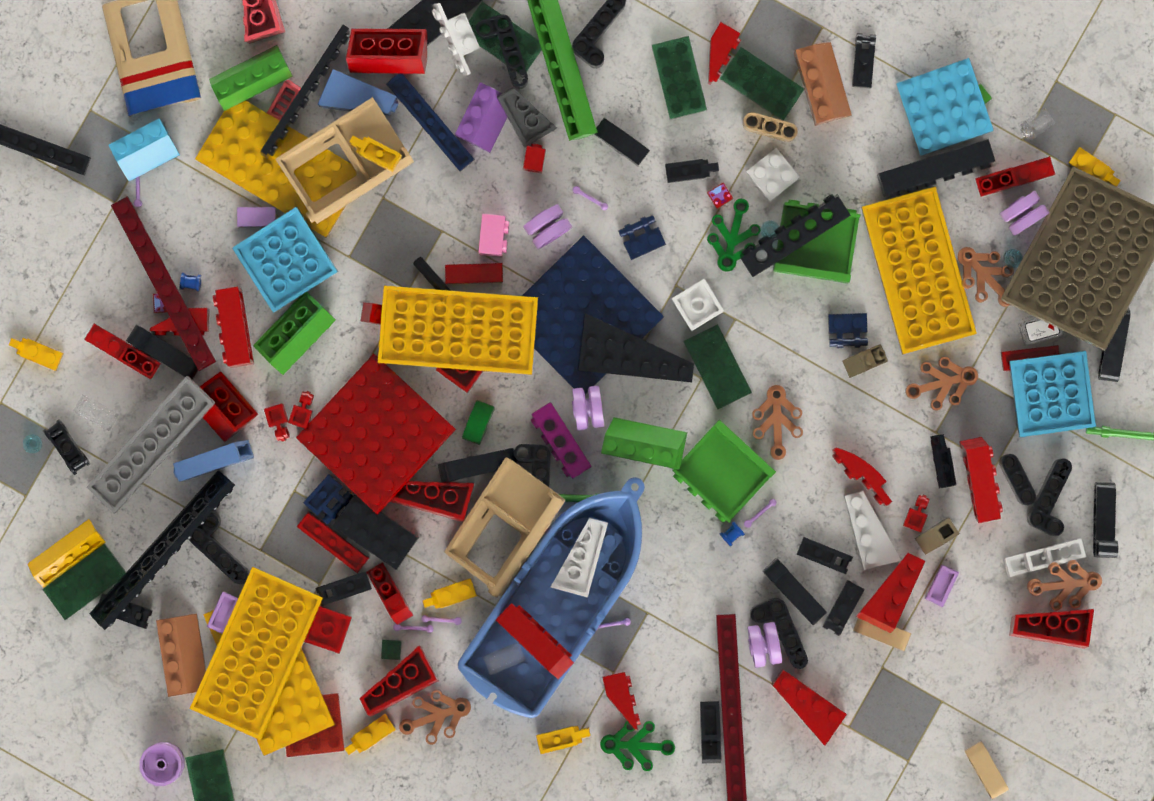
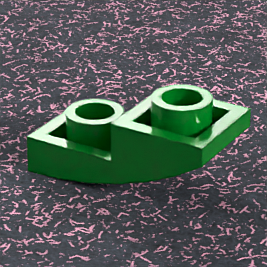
[462,400,495,445]

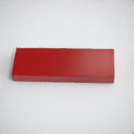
[445,263,503,284]
[1001,345,1060,371]

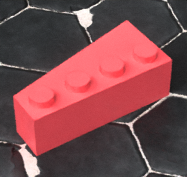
[242,0,285,44]

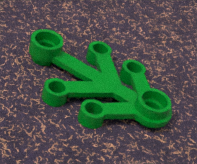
[707,198,761,272]
[600,721,675,771]

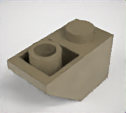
[842,344,888,378]
[915,518,960,555]

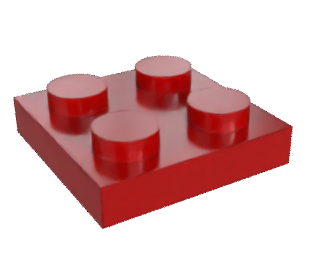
[304,606,352,654]

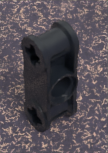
[43,419,91,475]

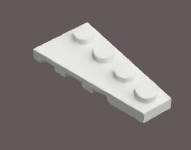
[844,491,901,570]
[551,518,608,598]

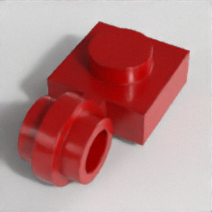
[288,391,314,429]
[264,403,290,442]
[903,494,930,533]

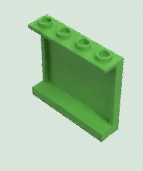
[773,200,861,284]
[672,420,776,523]

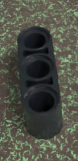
[999,454,1036,505]

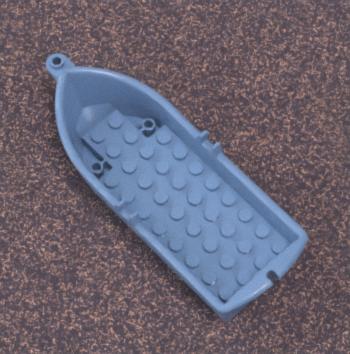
[458,477,645,718]

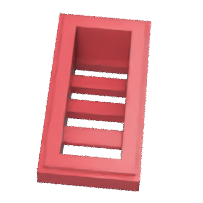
[267,80,301,121]

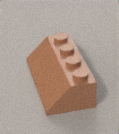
[794,42,852,126]
[156,613,206,697]

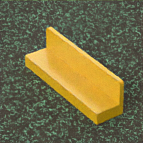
[27,519,106,588]

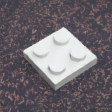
[746,148,800,202]
[672,279,724,331]

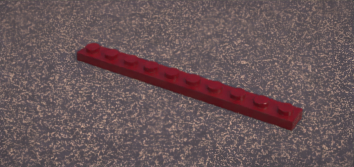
[111,196,216,371]
[716,614,747,801]

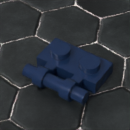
[618,215,666,260]
[828,313,868,349]
[303,474,353,524]

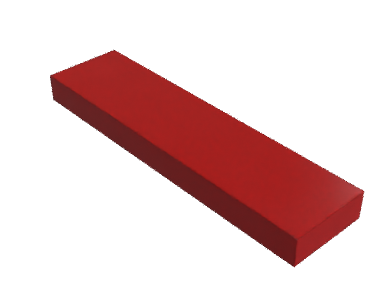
[297,511,369,573]

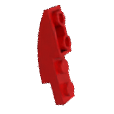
[975,156,1056,197]
[84,323,161,380]
[832,448,893,506]

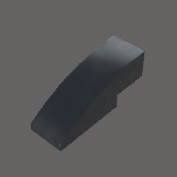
[594,118,650,167]
[700,701,721,764]

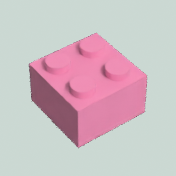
[479,214,509,257]

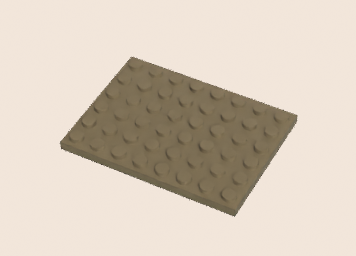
[1001,167,1154,351]

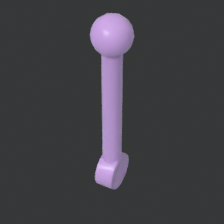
[134,176,142,207]
[573,186,608,210]
[744,499,777,528]
[421,615,462,625]
[597,618,631,630]
[393,624,433,633]

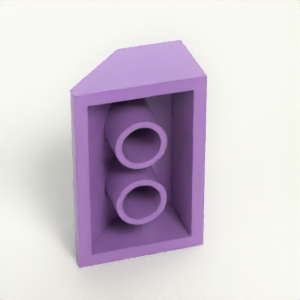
[455,82,507,153]

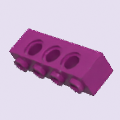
[530,402,592,479]

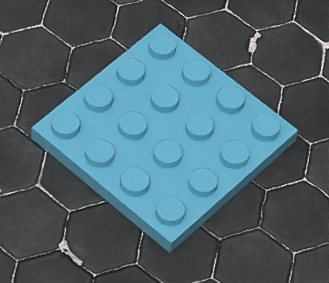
[896,58,994,156]
[232,207,338,313]
[1009,351,1096,437]

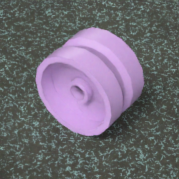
[999,191,1049,236]
[523,204,572,249]
[572,386,604,430]
[747,622,782,668]
[140,742,185,786]

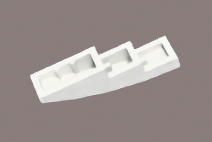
[1003,538,1086,577]

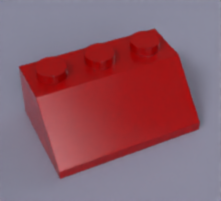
[199,371,258,443]

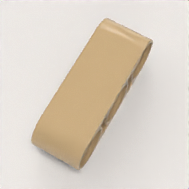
[743,112,798,142]
[853,618,911,651]
[965,742,1009,799]

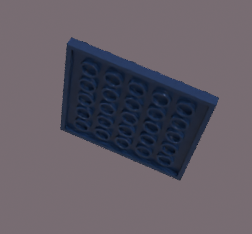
[522,235,664,395]

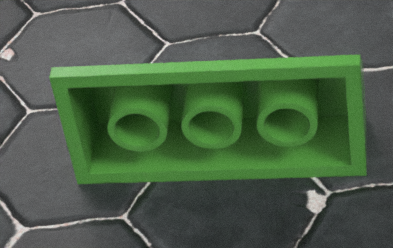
[209,45,293,111]
[253,292,336,375]
[601,417,688,470]

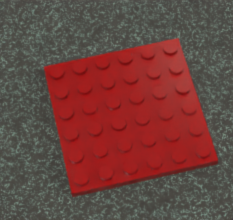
[296,353,456,515]

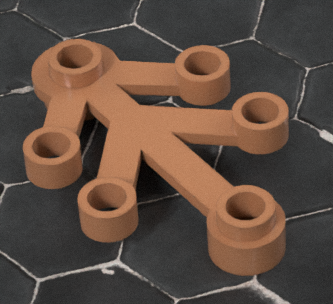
[958,247,1014,307]
[905,357,978,410]
[752,385,803,460]
[1027,560,1102,611]
[399,690,471,745]

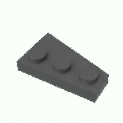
[496,87,557,147]

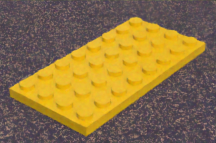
[195,100,357,238]
[861,186,977,355]
[378,286,538,375]
[189,567,323,740]
[203,610,335,756]

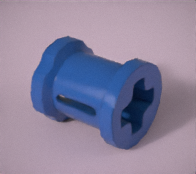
[180,273,202,292]
[720,522,745,547]

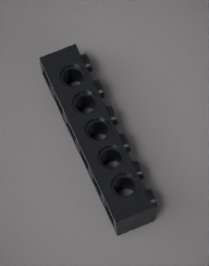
[740,194,851,277]

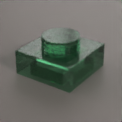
[381,639,402,660]

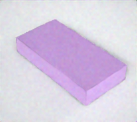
[237,207,276,227]
[925,564,959,607]
[207,592,238,634]

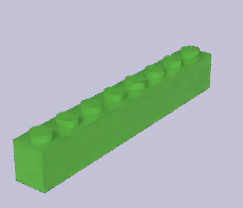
[527,0,598,141]

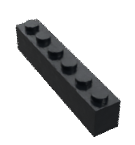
[877,139,995,199]

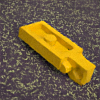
[349,136,402,172]
[1069,147,1121,187]
[9,338,64,371]
[422,578,477,609]
[345,713,396,755]
[536,726,591,754]

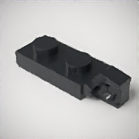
[665,159,719,183]
[930,434,957,489]

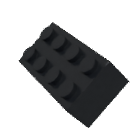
[333,495,419,570]

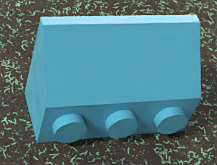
[108,118,180,182]

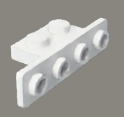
[432,3,480,75]

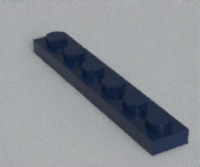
[386,73,475,172]

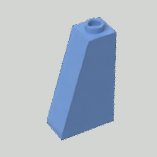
[318,69,399,116]
[173,440,254,482]

